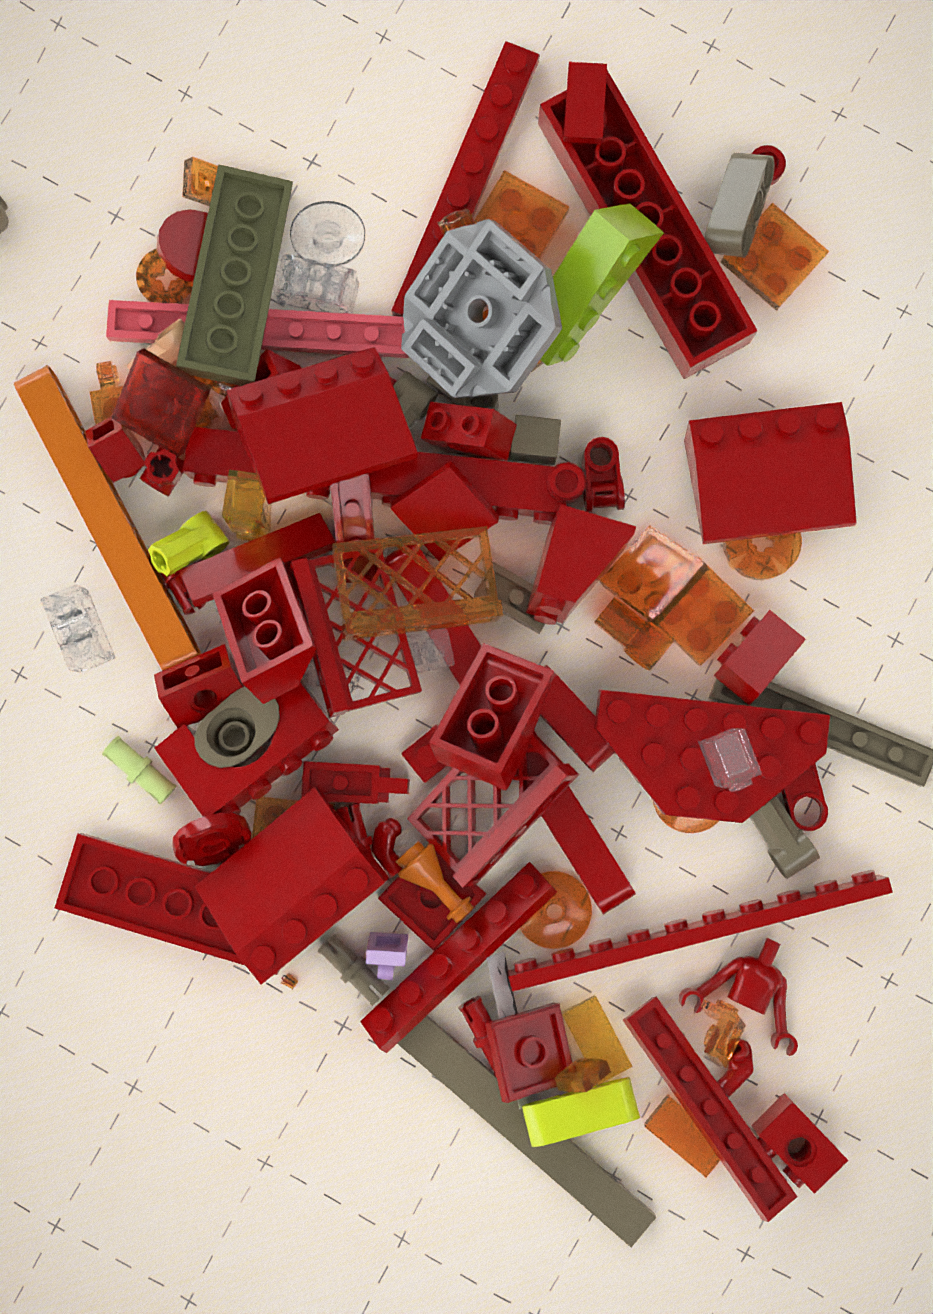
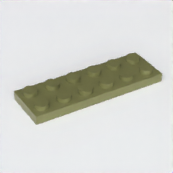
[176,164,293,386]

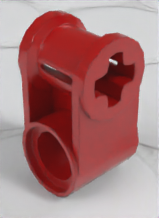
[581,437,625,513]

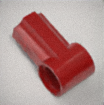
[139,446,184,497]

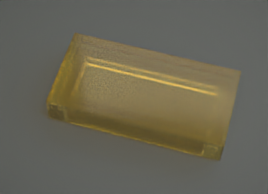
[562,995,633,1085]

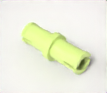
[102,736,177,804]

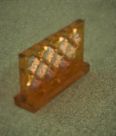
[332,526,504,641]

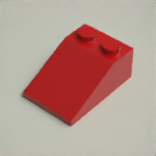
[429,643,555,791]

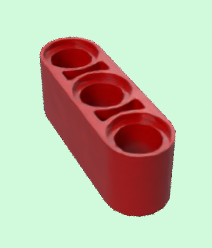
[540,665,615,773]

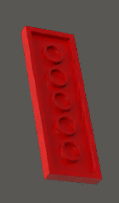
[54,833,280,975]

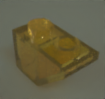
[222,470,272,541]

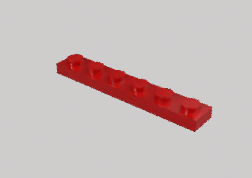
[360,862,557,1054]
[623,996,798,1222]

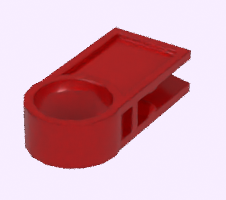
[781,764,828,831]

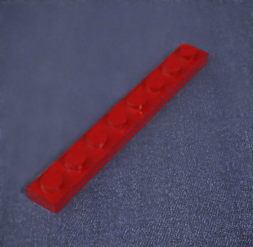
[391,41,540,317]

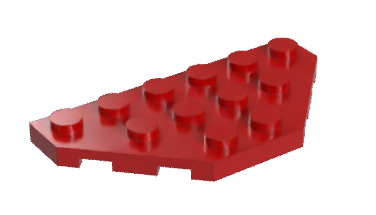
[594,689,830,823]

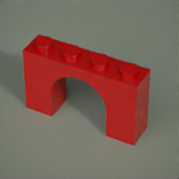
[154,680,339,817]

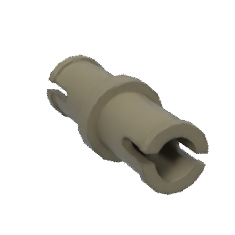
[318,933,390,1006]

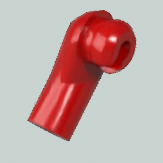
[371,818,402,878]
[717,1038,754,1098]

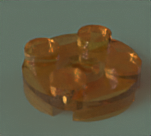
[723,533,802,581]

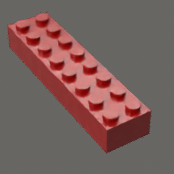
[538,70,758,379]

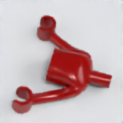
[679,938,798,1056]

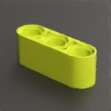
[522,1077,640,1147]

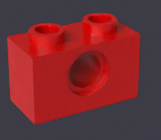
[421,402,517,461]
[154,644,245,729]
[751,1093,849,1194]

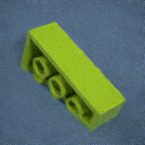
[540,203,664,366]

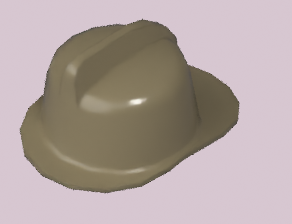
[195,687,280,768]

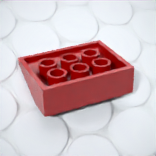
[226,347,418,504]
[684,402,857,544]
[194,787,389,985]

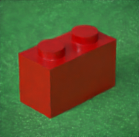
[713,610,806,705]

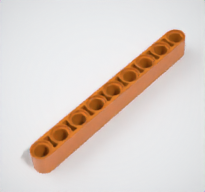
[14,365,202,671]

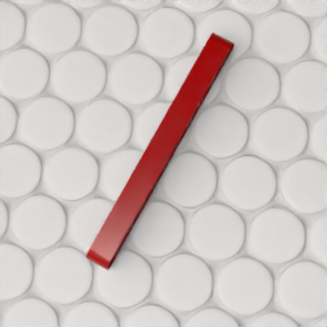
[384,539,636,915]

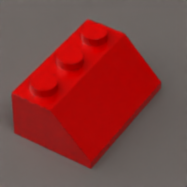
[212,557,316,704]

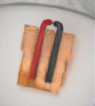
[281,972,298,990]

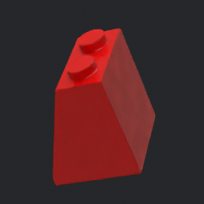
[526,504,636,625]

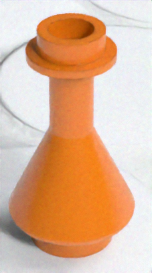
[396,840,473,923]

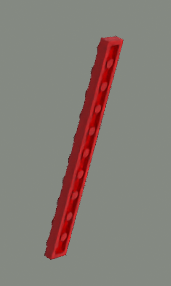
[507,870,893,992]

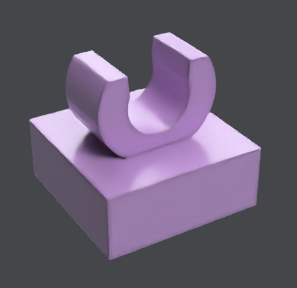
[366,932,408,980]

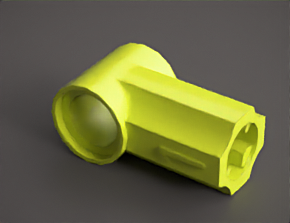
[148,510,230,576]

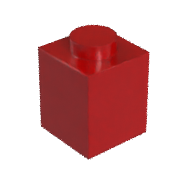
[85,412,145,483]

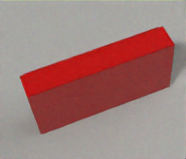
[563,61,607,144]

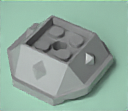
[401,219,562,398]

